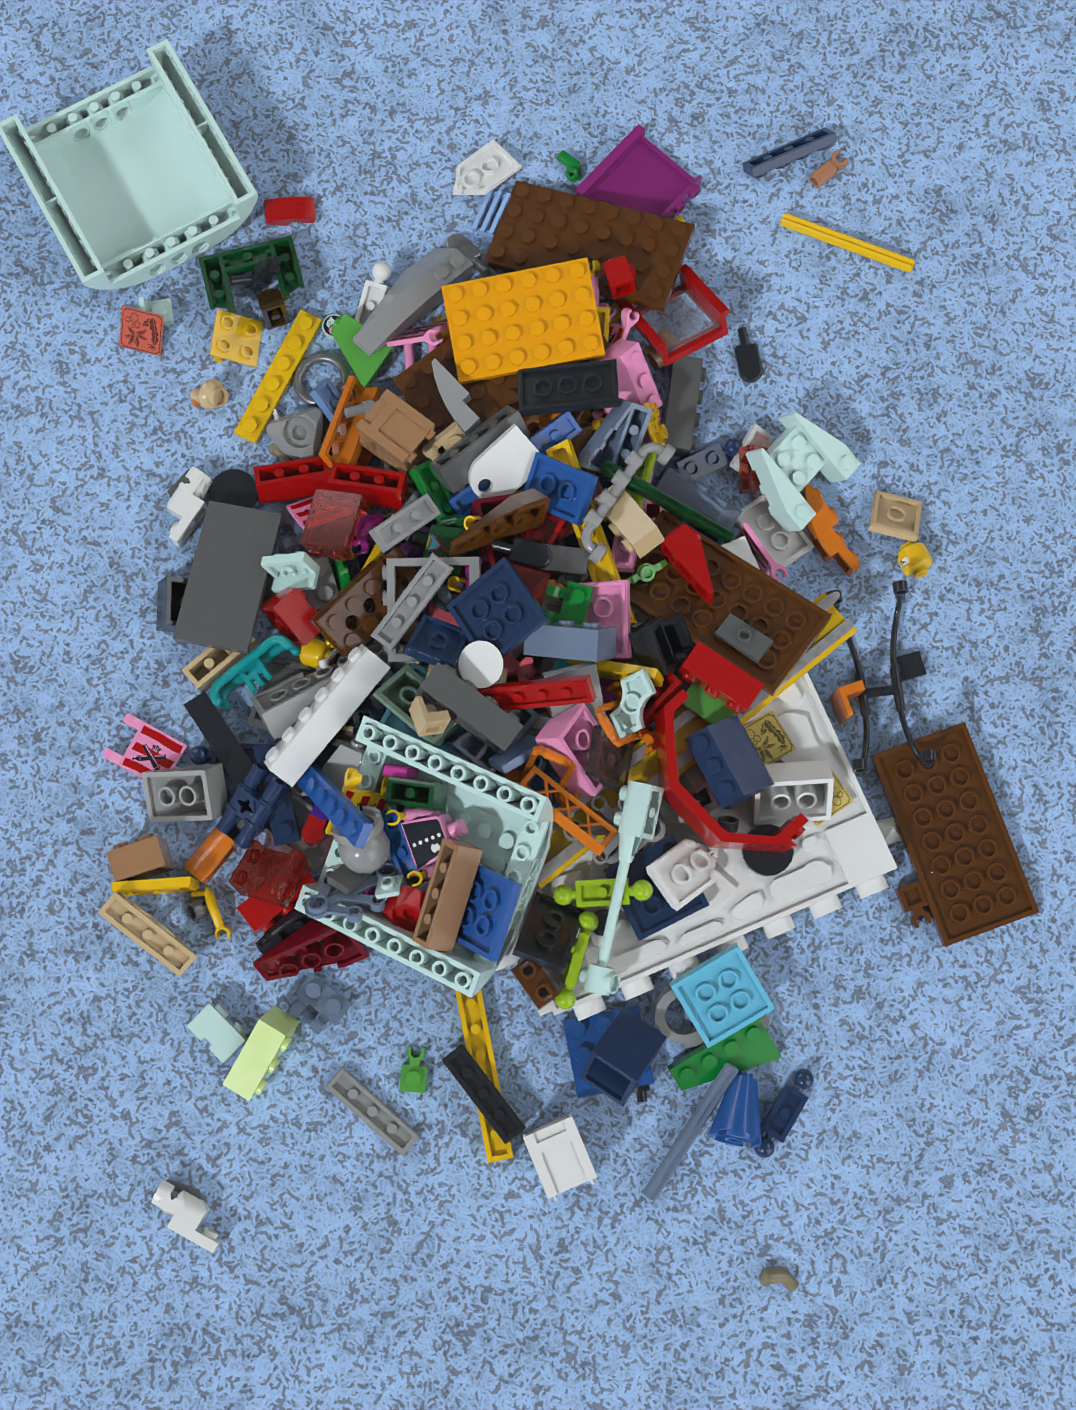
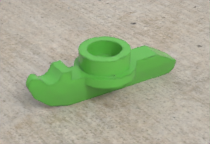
[626,559,667,584]

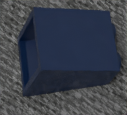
[580,1008,667,1107]

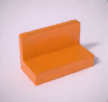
[829,680,865,725]

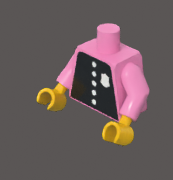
[386,807,468,888]

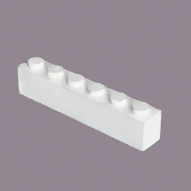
[264,643,391,787]

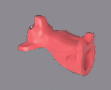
[503,653,540,681]

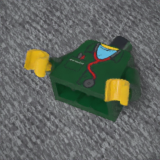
[412,514,481,593]

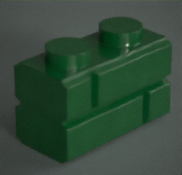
[385,776,448,810]

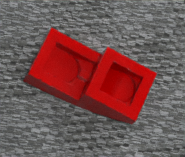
[263,197,316,226]

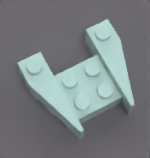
[746,412,861,533]

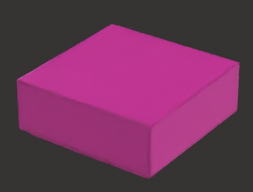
[383,765,419,778]

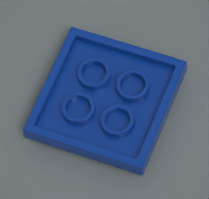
[456,863,522,962]
[563,1005,655,1099]

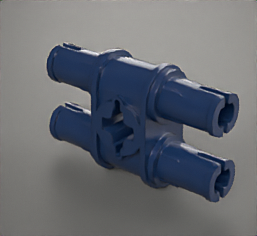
[216,763,286,849]

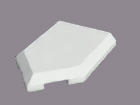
[452,139,522,195]
[646,839,719,911]

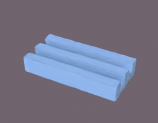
[471,189,511,238]

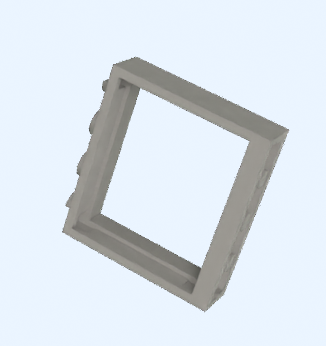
[382,557,481,662]

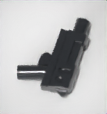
[230,255,281,290]

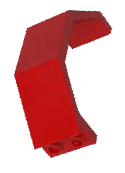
[655,689,809,852]

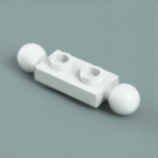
[355,262,391,325]

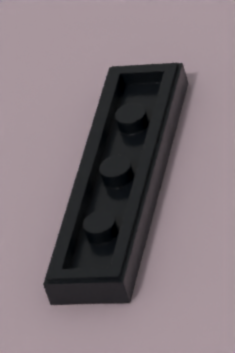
[183,691,253,787]
[442,1044,526,1145]

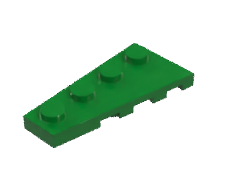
[667,1019,782,1091]

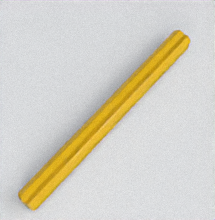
[780,212,915,273]

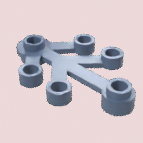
[305,862,398,923]

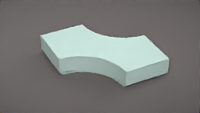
[609,669,657,738]

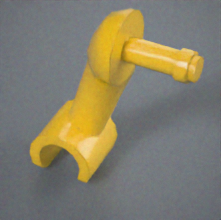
[191,886,232,940]

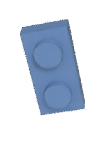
[309,377,347,432]

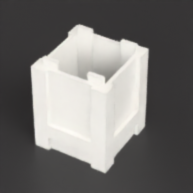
[523,1114,597,1201]

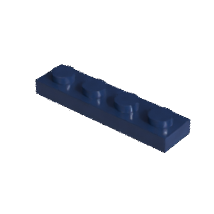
[742,128,837,178]
[253,741,301,846]

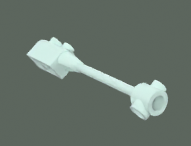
[579,780,664,996]

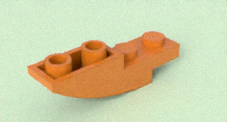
[802,483,861,577]

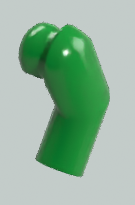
[557,150,582,182]

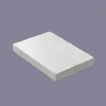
[735,494,815,575]

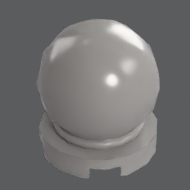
[332,806,390,874]

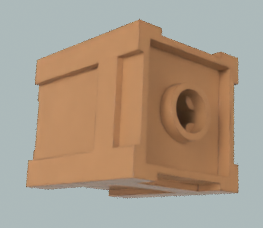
[355,389,436,477]

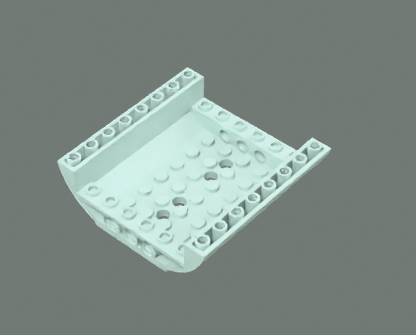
[294,715,553,998]

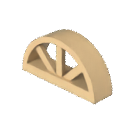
[97,891,197,977]

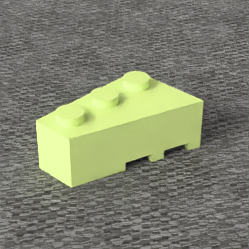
[223,1005,301,1101]

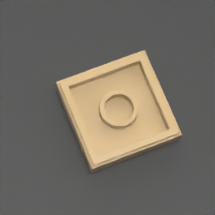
[868,490,923,542]

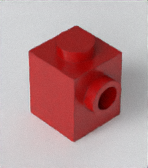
[602,255,637,300]

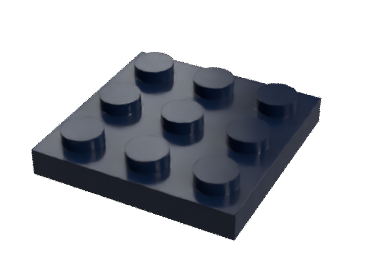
[446,557,550,658]
[603,835,709,941]

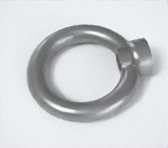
[293,353,355,408]

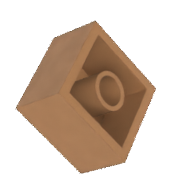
[106,833,175,882]

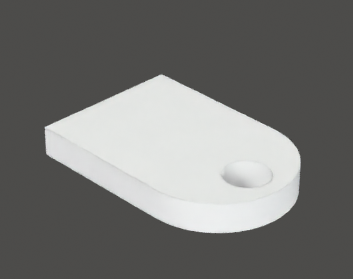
[468,424,540,498]

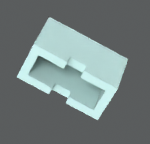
[187,1003,248,1063]

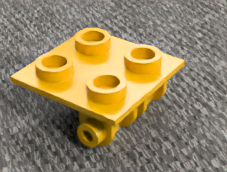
[209,309,263,367]

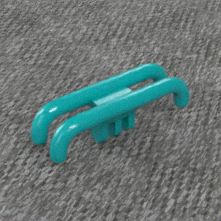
[209,634,301,711]

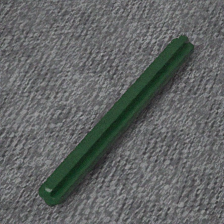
[601,461,735,543]

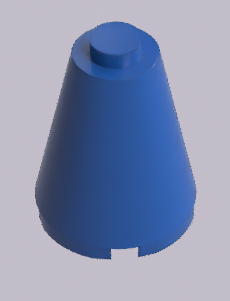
[709,1071,762,1148]

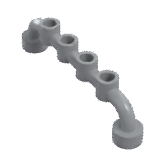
[581,442,676,564]

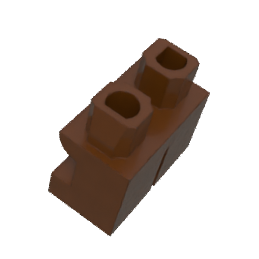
[510,959,561,1011]

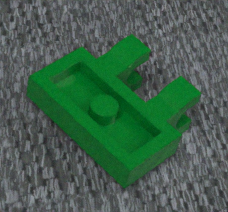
[543,581,594,624]

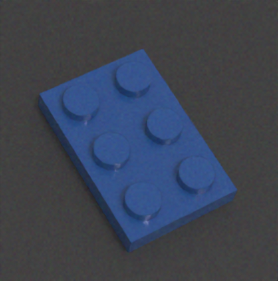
[524,452,599,526]

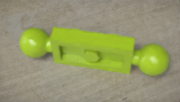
[553,878,653,907]
[555,911,599,1009]

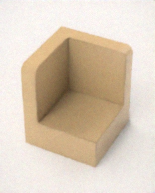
[409,696,451,737]

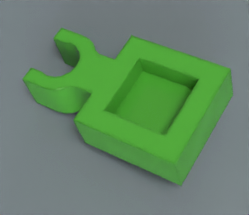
[399,1046,428,1093]

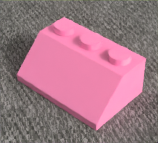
[591,339,663,416]
[535,703,620,796]

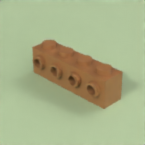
[412,838,483,952]

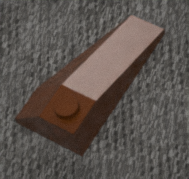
[449,488,550,557]

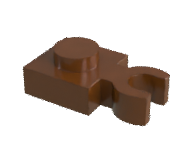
[894,881,932,928]

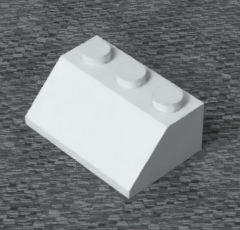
[751,760,834,825]

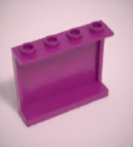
[575,124,702,218]

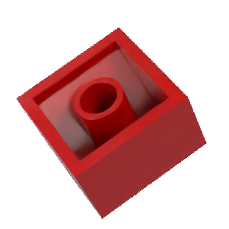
[260,587,320,646]

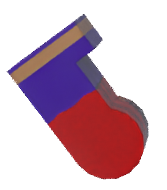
[302,804,329,846]

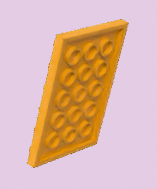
[441,258,605,384]

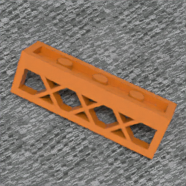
[318,375,382,469]
[519,765,618,856]

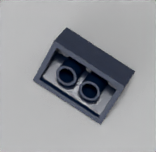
[685,715,775,810]

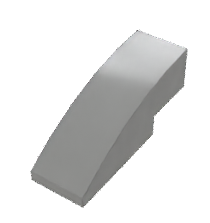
[432,359,482,435]

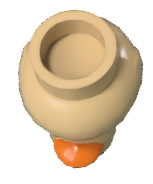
[190,379,228,409]

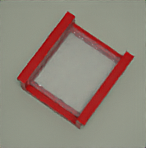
[616,264,730,367]

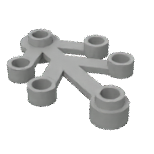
[563,796,666,865]

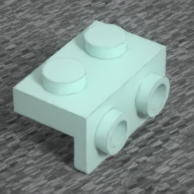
[261,551,320,593]

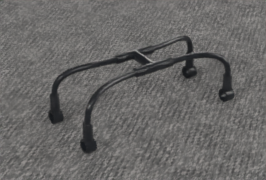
[826,580,937,777]

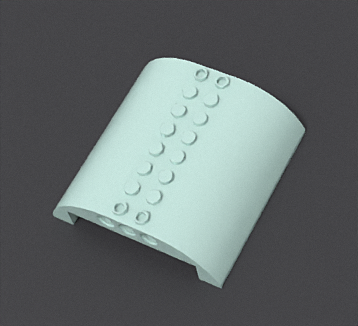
[0,39,258,290]

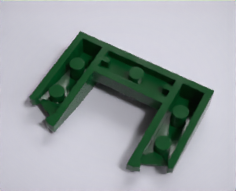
[198,235,305,313]

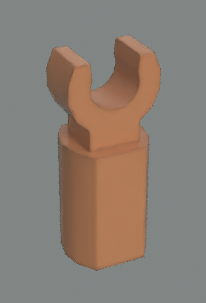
[809,150,849,189]

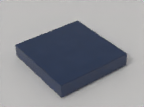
[404,614,469,669]

